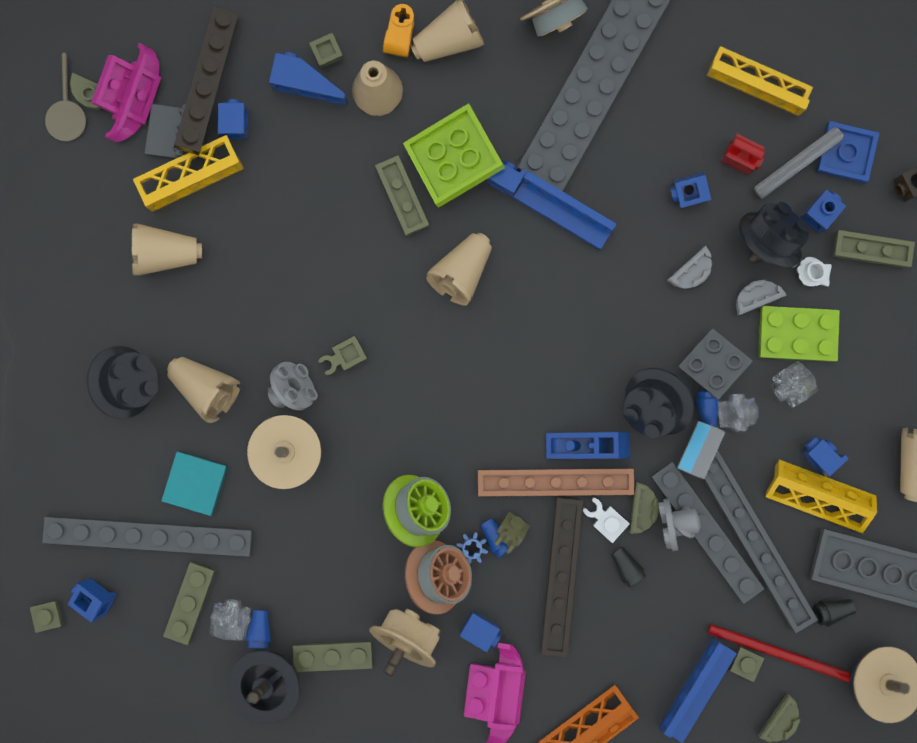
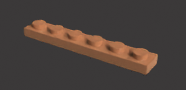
[478,469,634,496]

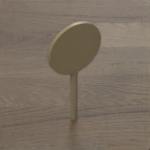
[45,53,87,142]

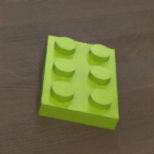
[758,306,840,362]

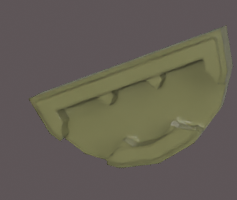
[70,73,100,110]
[629,482,659,534]
[757,693,800,742]

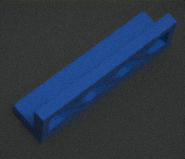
[513,171,616,251]
[659,638,737,743]

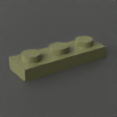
[375,155,429,237]
[832,230,915,269]
[163,561,216,645]
[293,641,373,672]

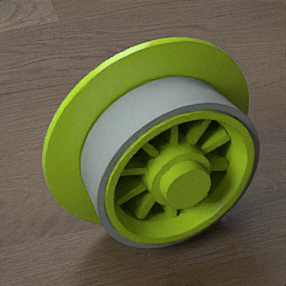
[383,475,451,547]

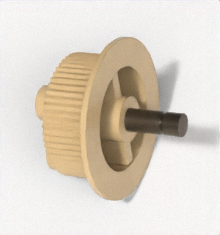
[369,609,440,677]

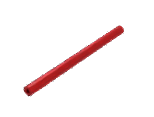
[707,624,851,683]

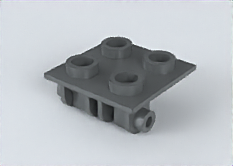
[144,104,196,161]
[678,328,753,400]

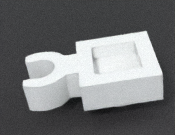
[582,497,629,543]

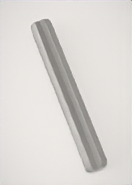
[754,127,843,199]

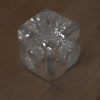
[772,361,818,408]
[718,393,759,431]
[209,599,251,640]

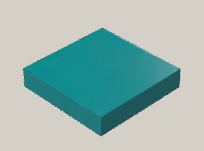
[161,451,228,516]

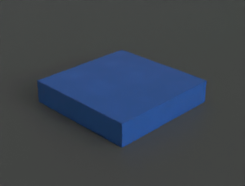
[816,121,879,184]

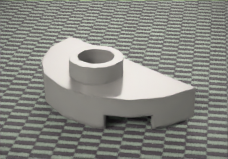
[667,246,712,289]
[736,280,786,316]

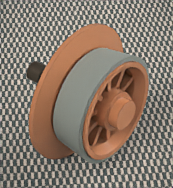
[405,540,472,614]

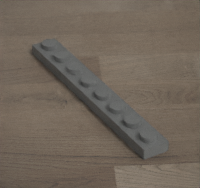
[703,450,818,633]
[42,516,253,557]

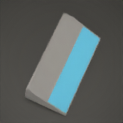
[677,421,725,479]

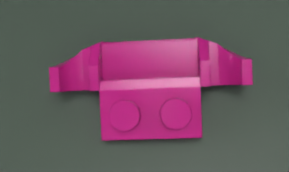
[91,43,162,142]
[464,643,526,743]

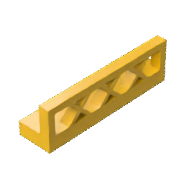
[706,46,813,116]
[133,135,244,212]
[765,459,877,533]

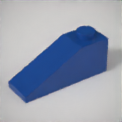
[269,52,347,106]
[546,432,630,459]

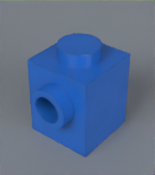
[800,190,846,234]

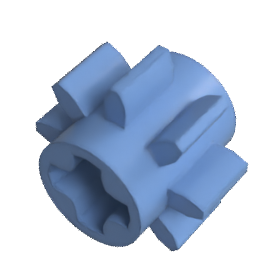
[456,532,488,564]

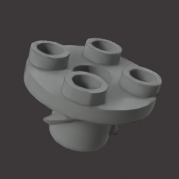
[268,362,318,410]
[658,498,701,551]

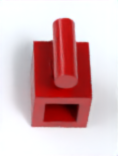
[721,133,765,175]

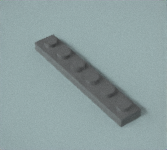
[650,462,764,604]

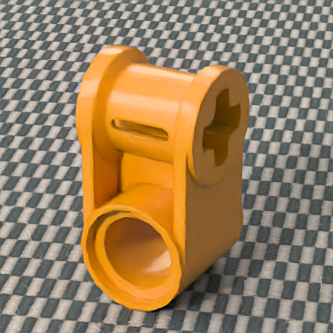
[383,4,414,58]

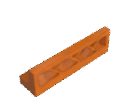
[538,685,639,743]

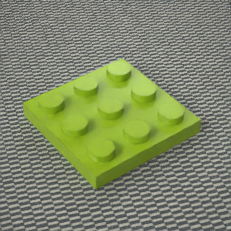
[403,103,505,208]

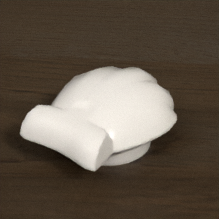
[797,257,832,286]

